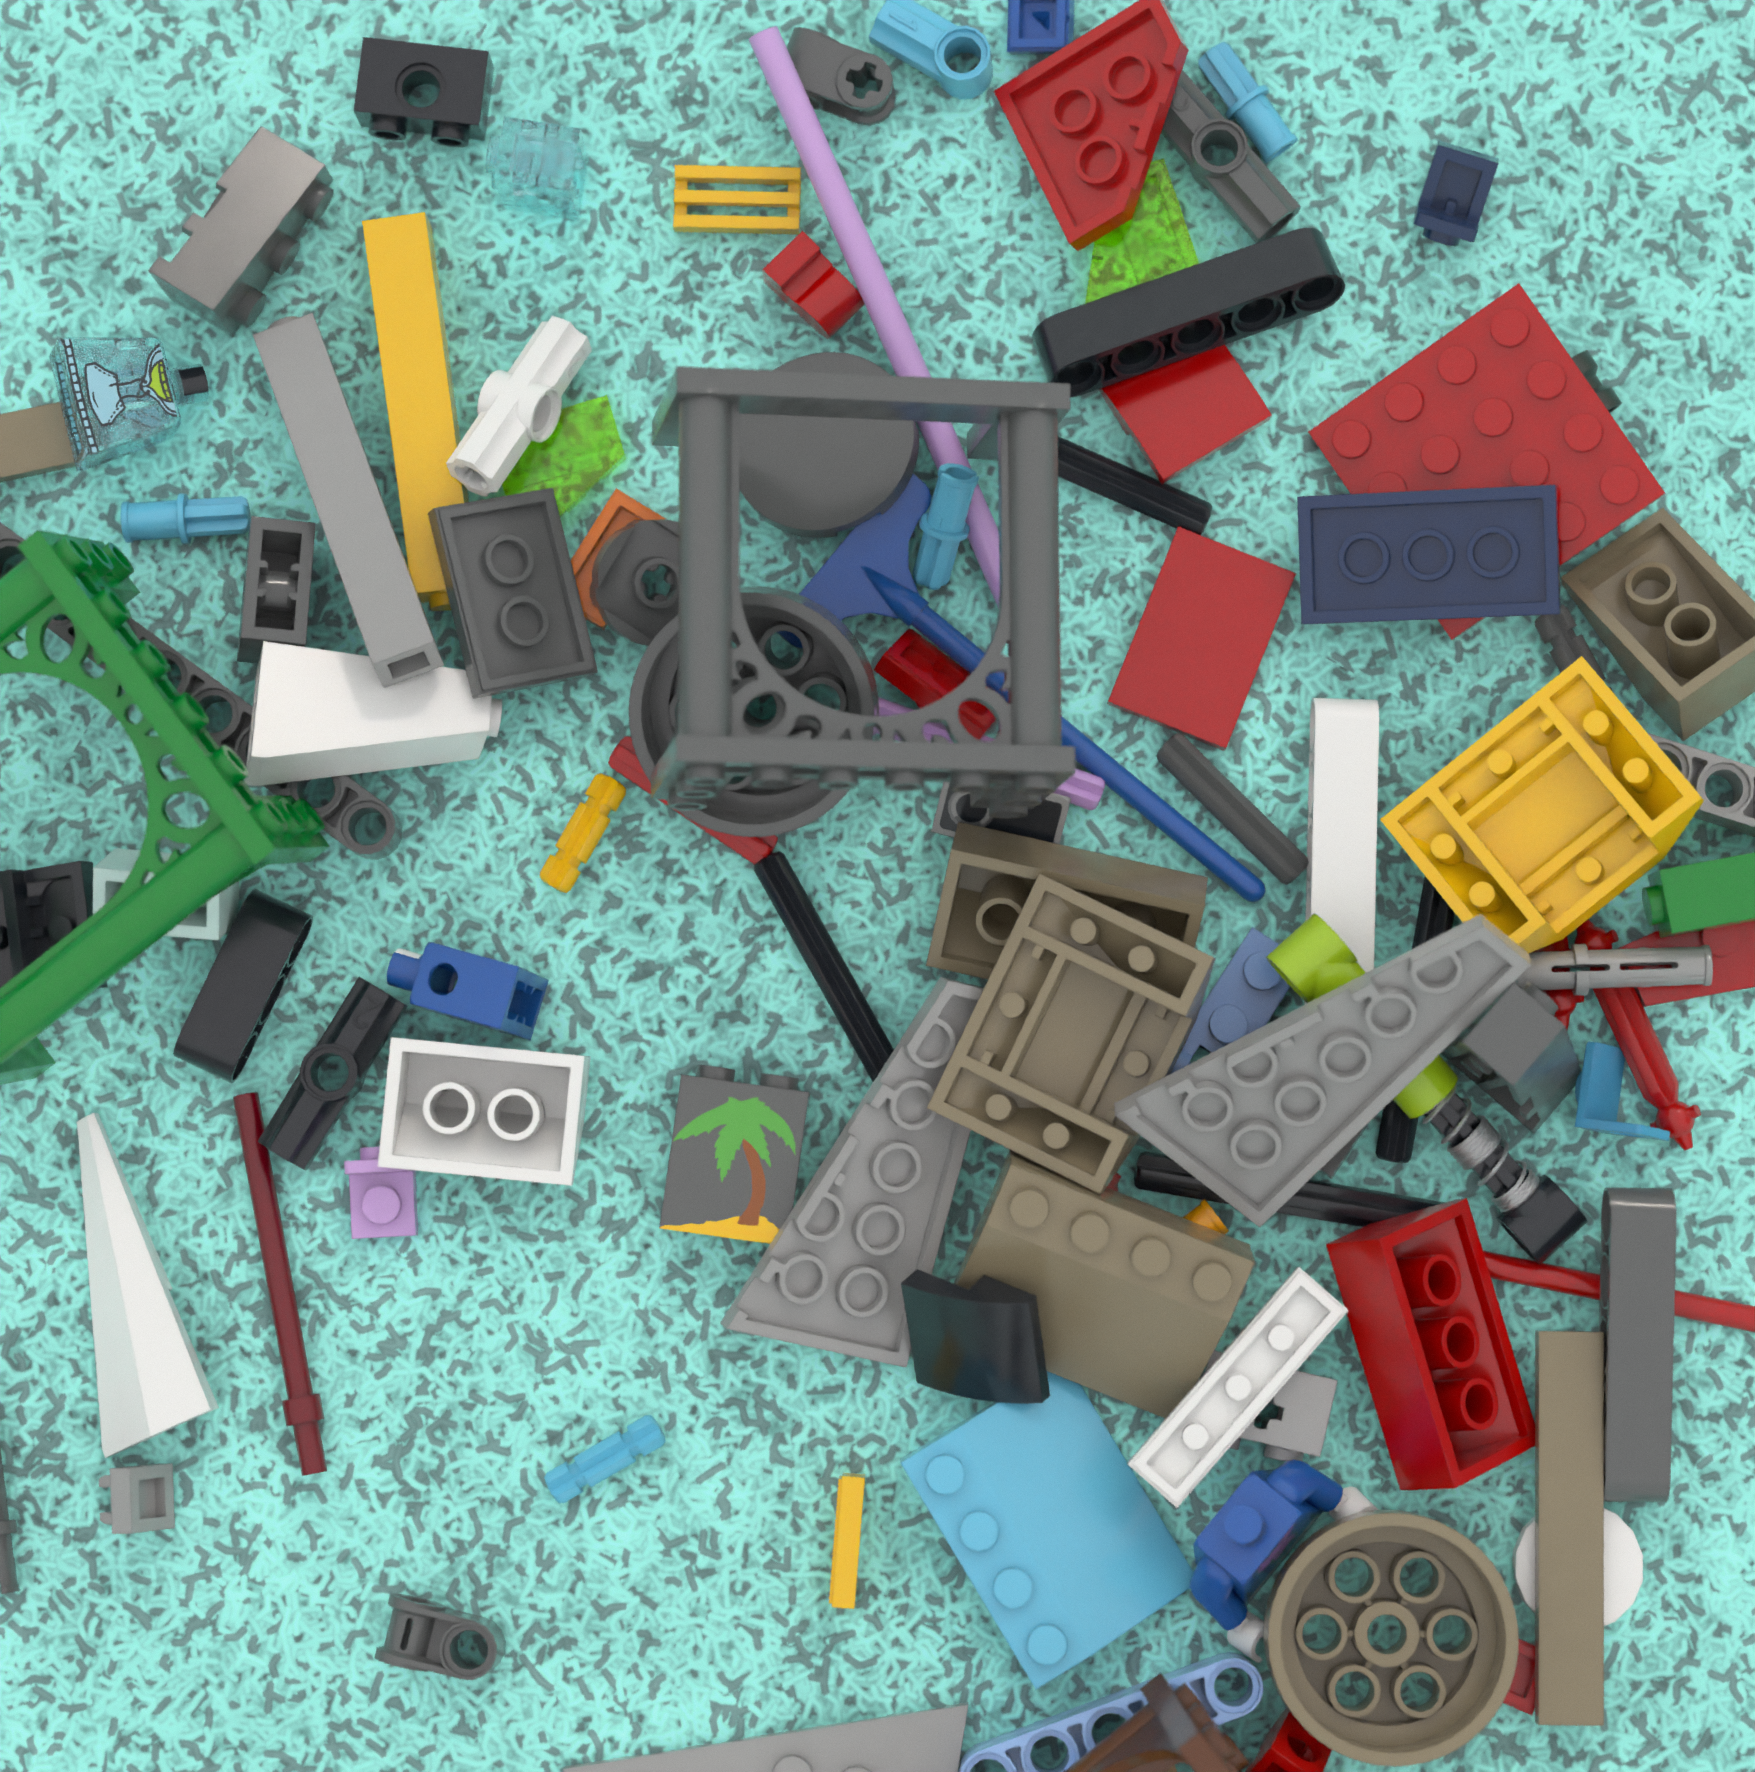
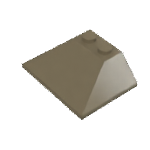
[927,874,1216,1194]

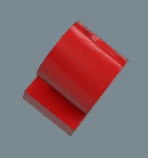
[762,231,865,339]
[1245,1708,1332,1772]

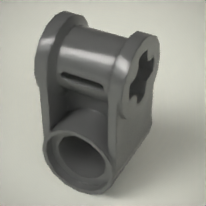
[787,27,896,126]
[374,1593,506,1680]

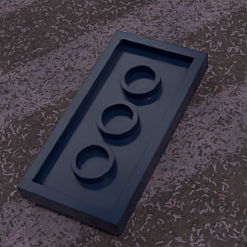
[1297,485,1561,625]

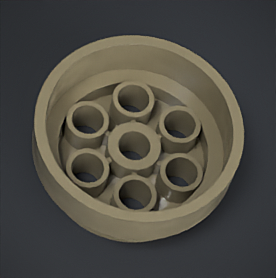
[1263,1510,1519,1766]

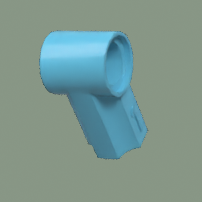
[869,0,993,99]

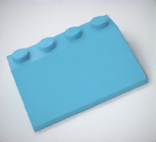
[900,1371,1194,1689]

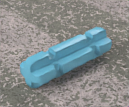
[544,1415,666,1503]

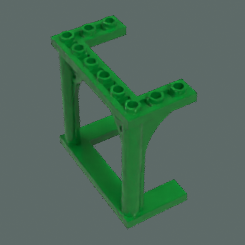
[0,530,330,1085]

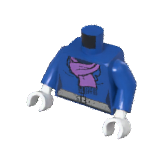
[1190,1460,1378,1663]

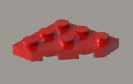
[994,0,1189,251]

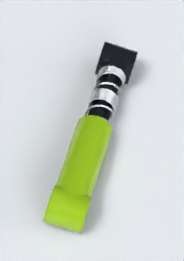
[1266,913,1588,1265]

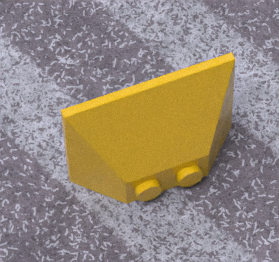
[1380,656,1704,954]

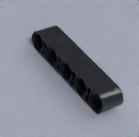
[1032,228,1345,397]

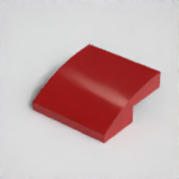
[1099,345,1272,484]

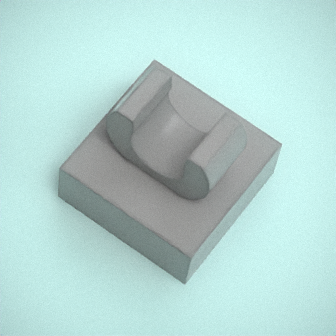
[99,1463,175,1534]

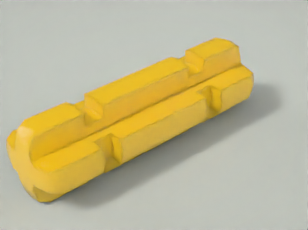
[540,773,626,893]

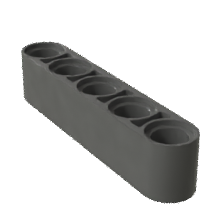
[1599,1187,1676,1502]

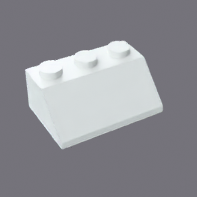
[378,1037,591,1186]

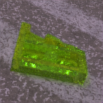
[1085,158,1199,303]
[502,395,626,517]

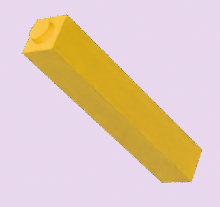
[362,212,469,611]

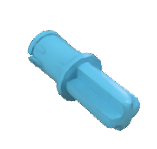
[1198,42,1298,163]
[912,463,979,590]
[121,493,251,544]

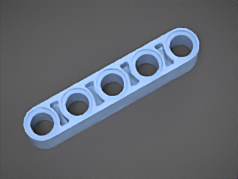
[958,1652,1263,1772]

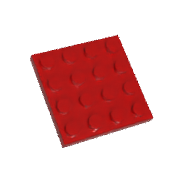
[1308,283,1666,640]

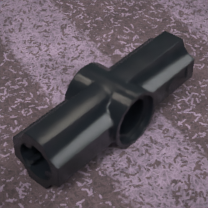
[258,977,408,1170]

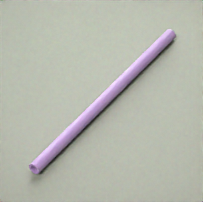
[749,26,1000,609]

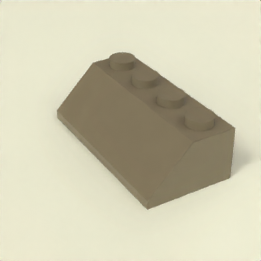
[926,822,1208,979]

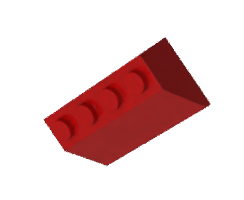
[1326,1198,1535,1491]

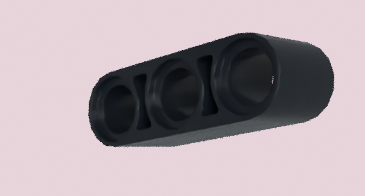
[173,889,313,1083]

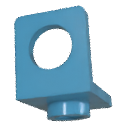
[1575,1041,1670,1141]

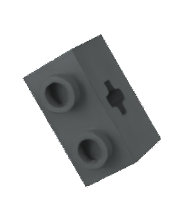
[237,516,316,664]

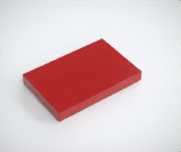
[1107,526,1296,751]

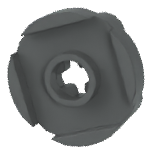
[589,519,679,646]

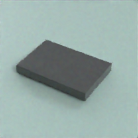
[428,488,598,699]

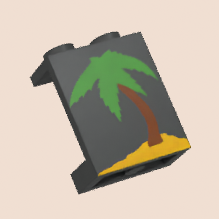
[659,1065,810,1244]

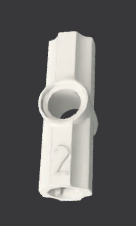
[446,316,592,497]

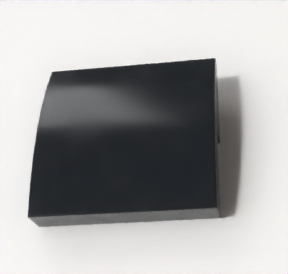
[0,861,108,989]
[901,1269,1050,1404]

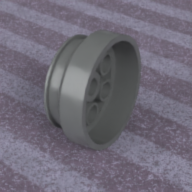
[629,586,879,837]

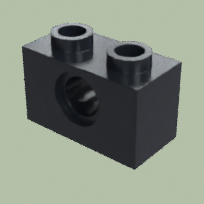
[354,37,494,147]

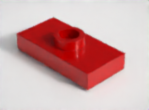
[873,628,997,740]

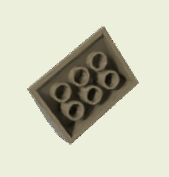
[954,1150,1255,1418]

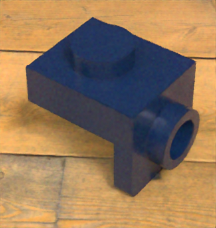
[1414,140,1499,246]

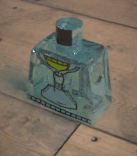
[49,337,209,471]

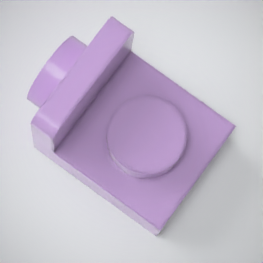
[344,1147,418,1239]

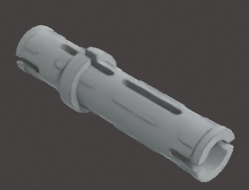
[1515,944,1713,995]

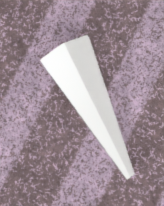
[77,1113,219,1458]

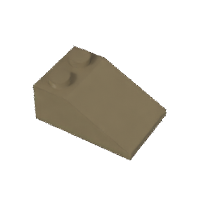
[1561,508,1755,741]

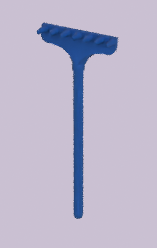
[776,474,1266,902]

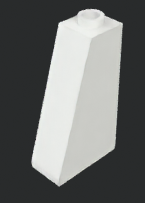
[244,641,502,786]

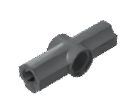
[1161,70,1301,243]

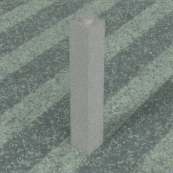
[253,313,444,688]

